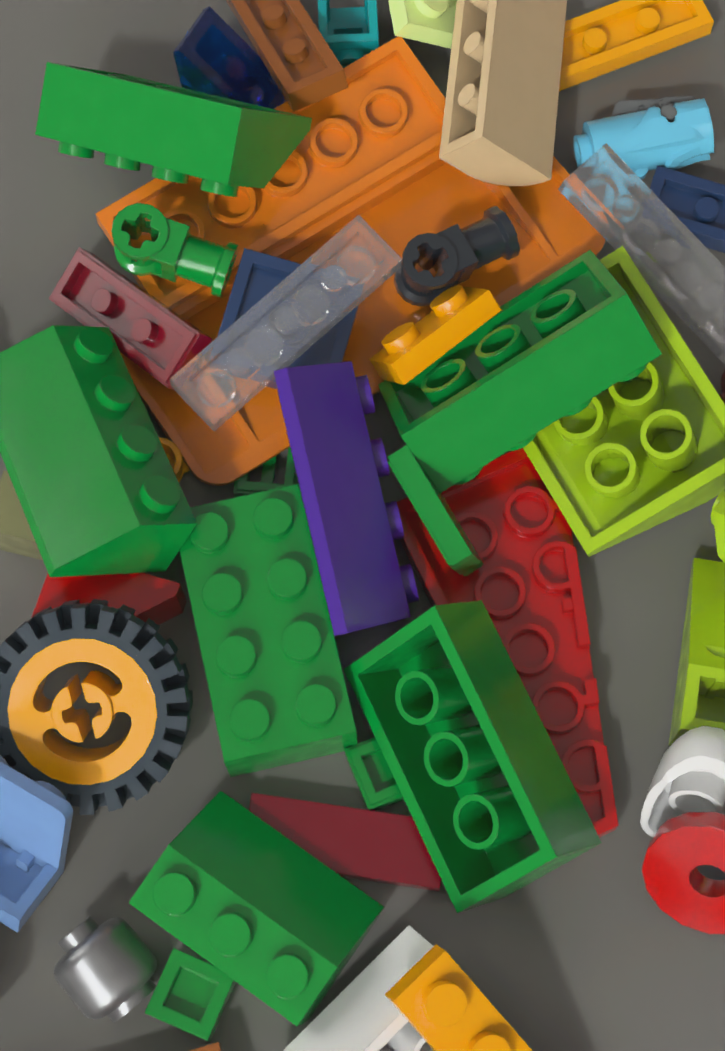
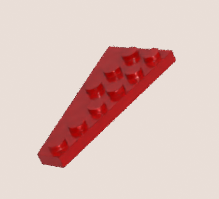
[397,448,619,838]

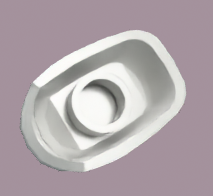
[640,726,725,838]

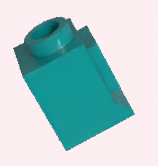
[318,0,379,68]

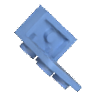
[0,755,73,933]

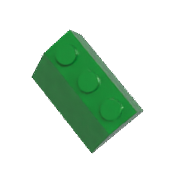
[128,791,385,1027]

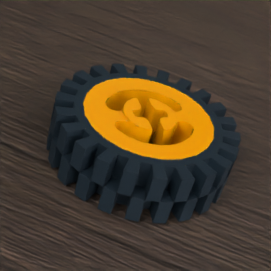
[0,599,193,815]

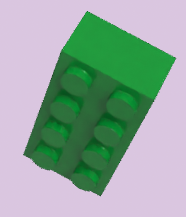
[180,484,357,778]
[344,600,602,913]

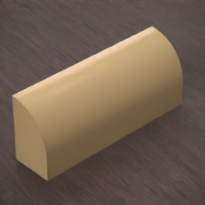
[439,0,567,186]

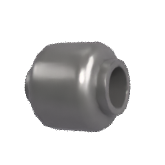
[54,916,157,1023]

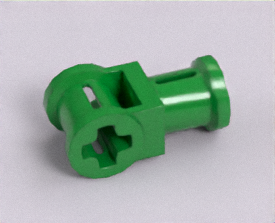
[111,203,239,298]

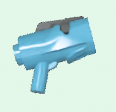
[573,96,714,220]

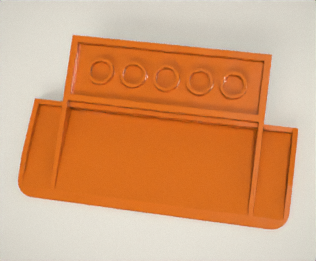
[95,36,607,486]

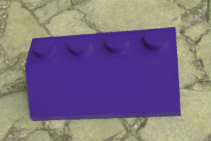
[274,361,419,636]

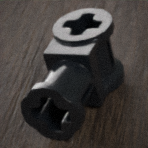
[394,206,520,307]

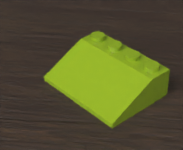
[523,246,725,557]

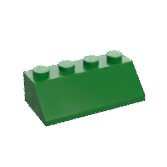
[35,62,312,197]
[378,249,662,493]
[0,325,197,577]

